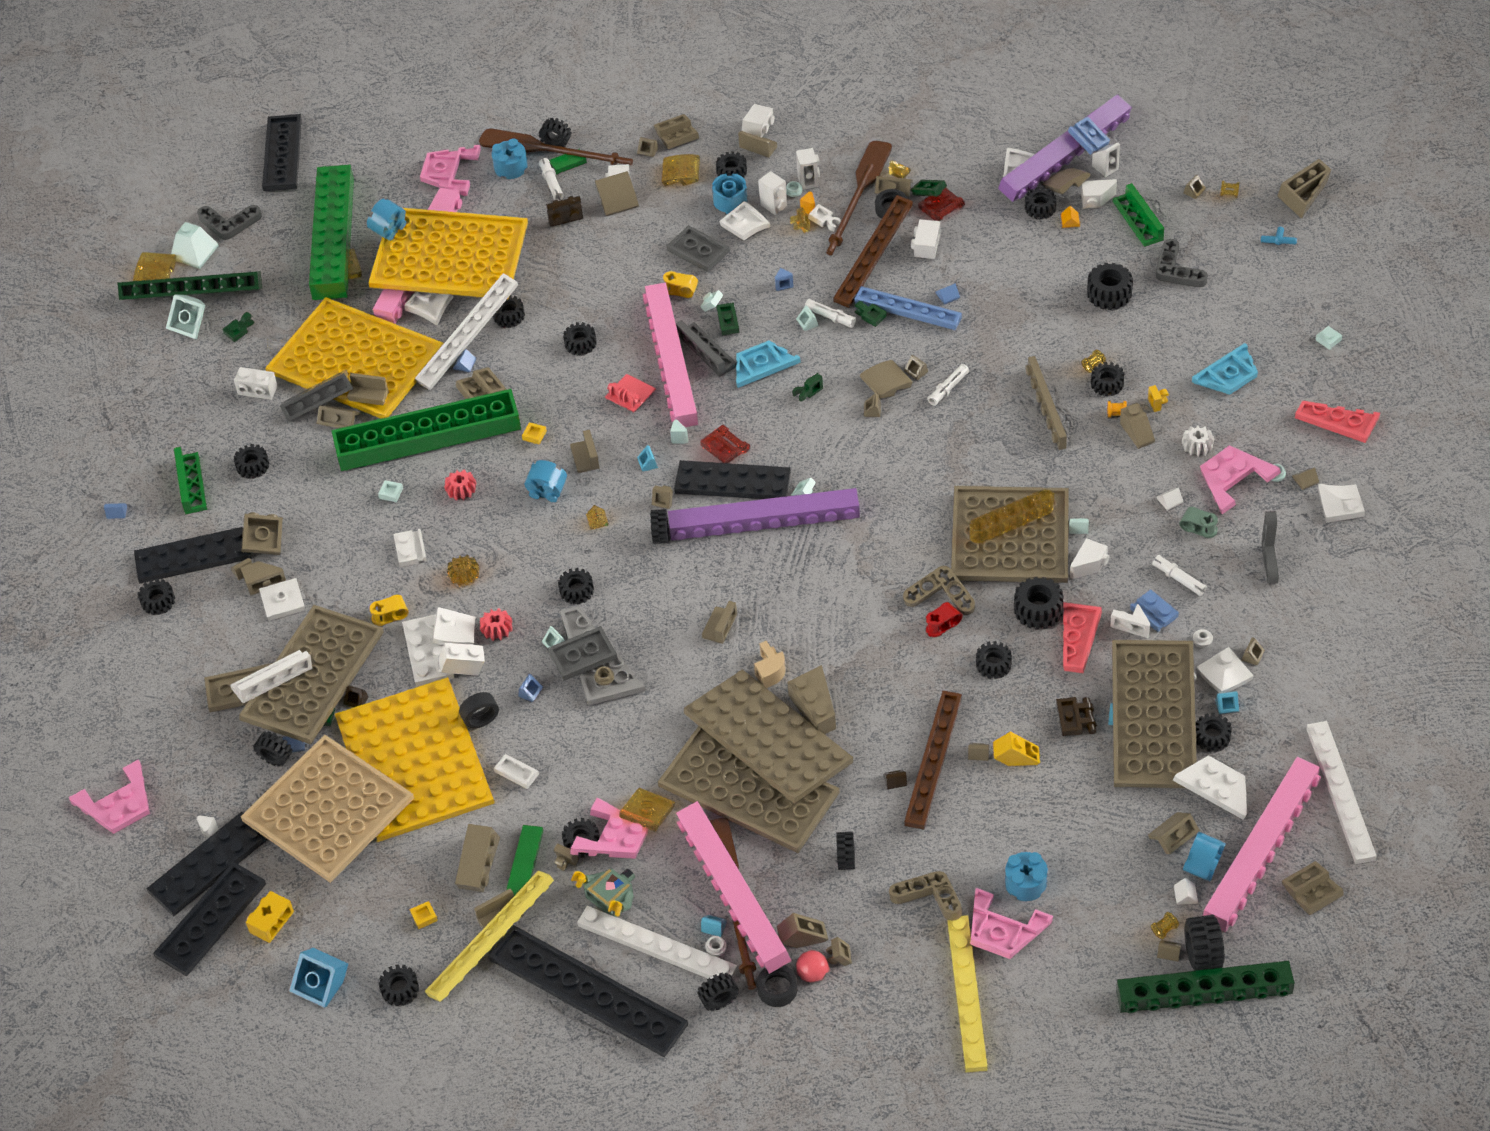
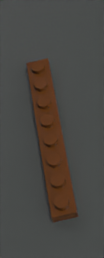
[833,195,913,308]
[904,690,962,830]

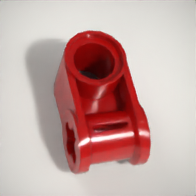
[926,602,963,637]

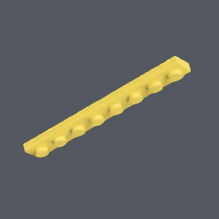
[425,870,554,1002]
[947,916,987,1072]

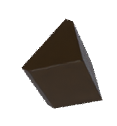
[343,685,369,707]
[883,769,907,790]

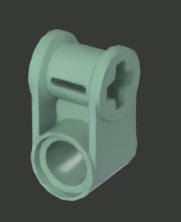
[1179,507,1218,538]

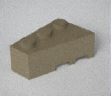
[1277,159,1331,219]
[787,665,836,734]
[455,824,500,892]

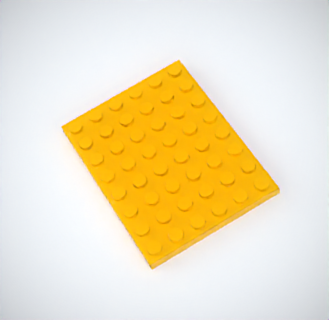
[368,208,528,300]
[265,297,444,419]
[335,677,495,842]

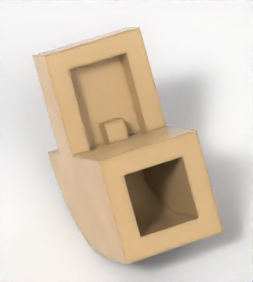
[754,641,785,688]

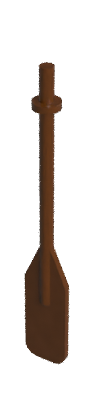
[479,128,633,166]
[826,141,892,256]
[709,818,756,990]

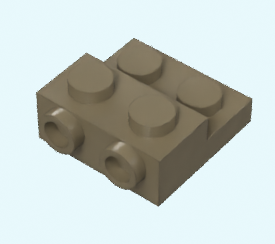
[242,512,283,555]

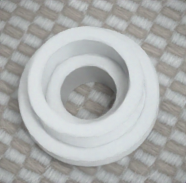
[1193,629,1213,648]
[705,936,727,957]

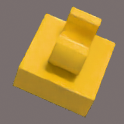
[1148,385,1169,412]

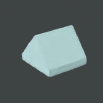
[796,306,818,331]
[670,420,688,444]
[1068,518,1089,534]
[542,626,565,648]

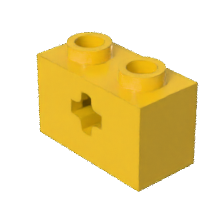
[246,891,294,943]

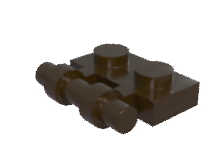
[546,196,584,227]
[1056,697,1097,736]

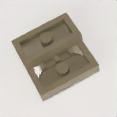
[654,114,699,149]
[1043,168,1091,194]
[595,171,639,216]
[860,360,913,399]
[456,367,506,399]
[1282,861,1344,915]

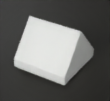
[1157,488,1183,511]
[196,816,219,840]
[1174,878,1198,905]

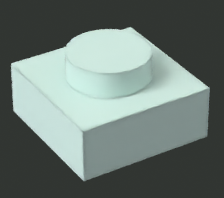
[700,290,723,312]
[1316,326,1342,350]
[791,478,816,496]
[378,480,403,502]

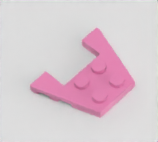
[420,145,481,196]
[1200,445,1281,514]
[69,759,150,834]
[570,798,649,859]
[970,888,1053,959]

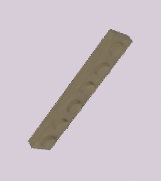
[1025,356,1067,450]

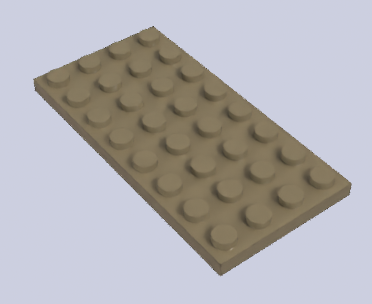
[239,605,384,745]
[1112,640,1197,788]
[684,669,853,804]
[658,726,840,853]

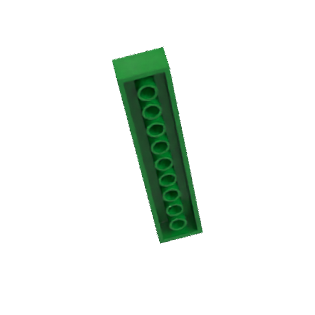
[309,164,354,300]
[331,389,521,471]

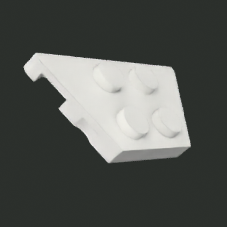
[1173,755,1247,820]

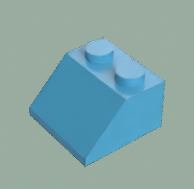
[289,948,348,1008]

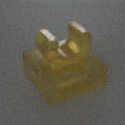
[790,207,810,233]

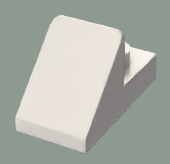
[1110,604,1150,638]

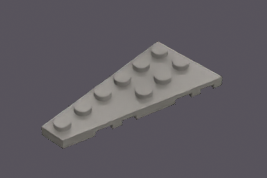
[560,606,646,706]

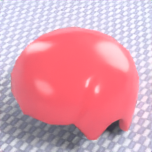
[796,950,830,983]

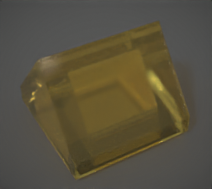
[888,160,911,178]
[586,505,609,530]

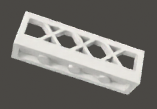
[231,650,312,703]

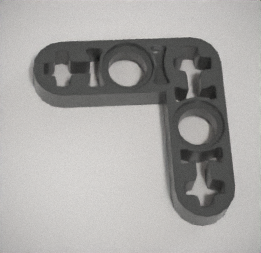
[197,205,262,240]
[1156,239,1208,287]
[1261,511,1279,584]

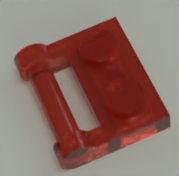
[918,188,965,221]
[700,425,750,463]

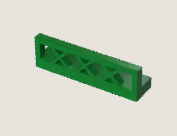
[1112,183,1164,247]
[174,447,207,515]

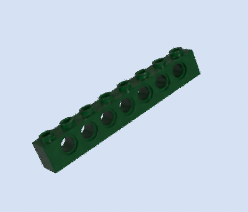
[117,271,263,300]
[1116,960,1295,1013]

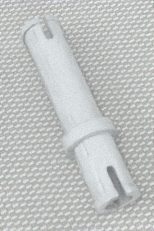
[539,158,564,201]
[804,299,856,328]
[927,364,969,406]
[1152,555,1207,596]

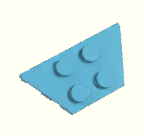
[736,341,801,388]
[1192,343,1258,395]

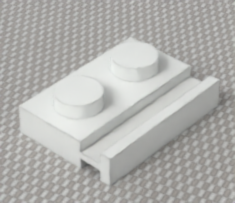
[393,529,427,567]

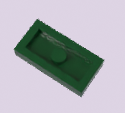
[910,179,947,197]
[716,302,740,336]

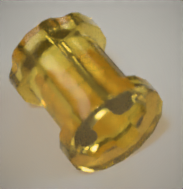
[1220,180,1240,198]
[1081,349,1106,373]
[1151,912,1179,940]

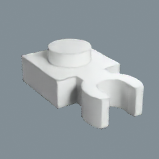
[808,204,841,232]

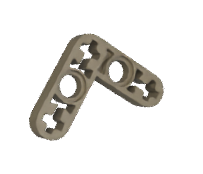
[903,566,975,615]
[889,871,962,921]

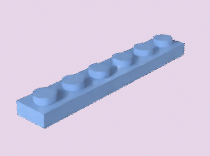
[855,286,962,330]

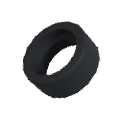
[875,189,908,219]
[459,692,499,729]
[757,965,798,1007]

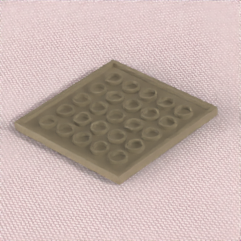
[951,486,1069,583]

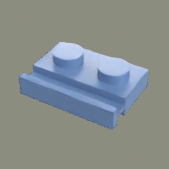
[1068,117,1110,155]
[1130,589,1179,632]

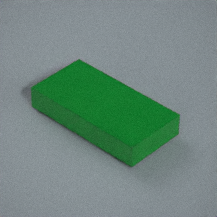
[549,148,587,174]

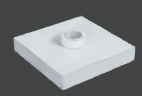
[259,578,306,621]

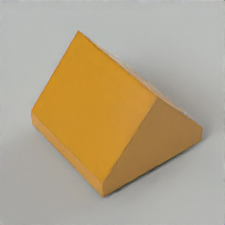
[800,191,815,215]
[1061,206,1080,228]

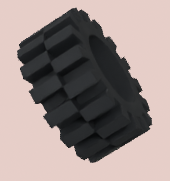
[539,118,572,147]
[716,151,747,178]
[1025,187,1057,219]
[493,295,525,328]
[563,322,597,356]
[1091,362,1125,396]
[234,444,269,479]
[650,509,669,544]
[558,568,594,605]
[138,579,175,615]
[976,641,1012,679]
[1196,713,1232,752]
[253,731,293,767]
[562,818,600,858]
[836,832,855,870]
[379,964,419,1006]
[697,973,739,1011]

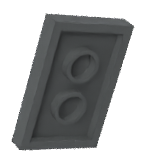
[667,225,730,272]
[547,626,618,681]

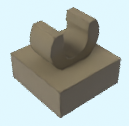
[652,485,673,509]
[553,843,579,871]
[826,937,852,966]

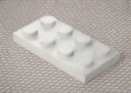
[402,614,455,687]

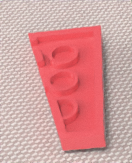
[1295,401,1380,443]
[1063,602,1102,673]

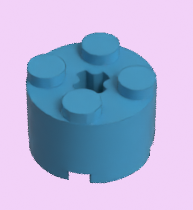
[491,139,528,179]
[712,173,748,215]
[367,198,406,241]
[524,460,567,502]
[1183,832,1226,881]
[1005,852,1048,901]

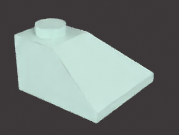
[170,222,218,269]
[166,295,205,339]

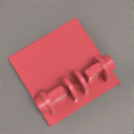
[605,374,656,412]

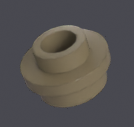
[594,666,614,685]

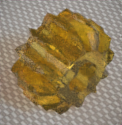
[447,554,480,586]

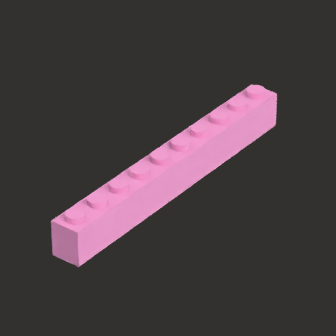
[373,188,462,324]
[643,283,698,427]
[1203,757,1321,932]
[676,801,791,974]

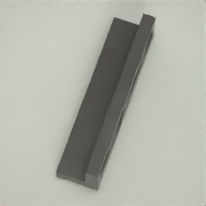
[676,320,737,377]
[280,370,353,422]

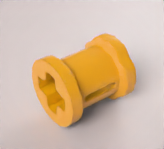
[1107,401,1127,418]

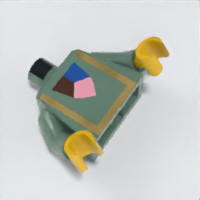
[571,868,635,917]

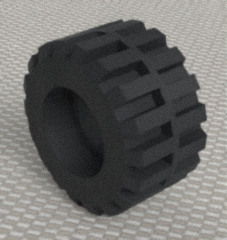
[1087,263,1133,310]
[1014,576,1064,630]
[1184,914,1225,971]

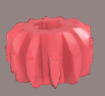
[444,469,476,501]
[480,608,513,641]

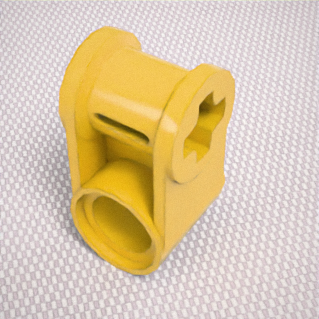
[663,271,698,298]
[369,595,409,626]

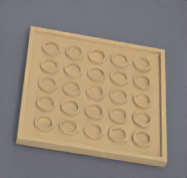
[241,735,414,883]

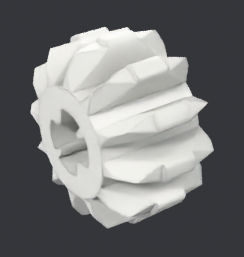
[1182,425,1214,457]

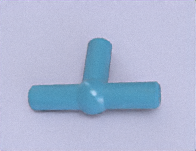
[1261,226,1297,245]

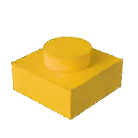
[522,422,547,444]
[410,901,438,929]

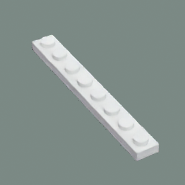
[415,273,518,390]
[1306,721,1377,864]
[577,906,738,979]

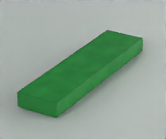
[506,825,544,896]

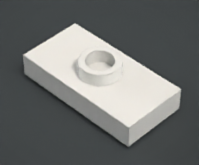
[494,754,539,789]

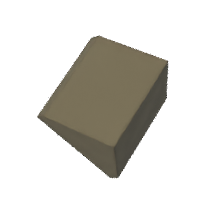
[637,137,658,157]
[1183,174,1206,199]
[904,355,928,380]
[864,393,881,417]
[1292,467,1319,490]
[231,558,252,580]
[1241,637,1265,665]
[968,743,989,761]
[1157,940,1182,962]

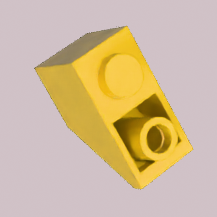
[993,731,1040,766]

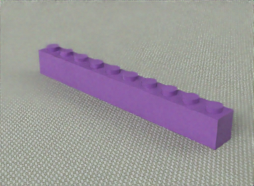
[998,95,1132,202]
[668,488,860,540]

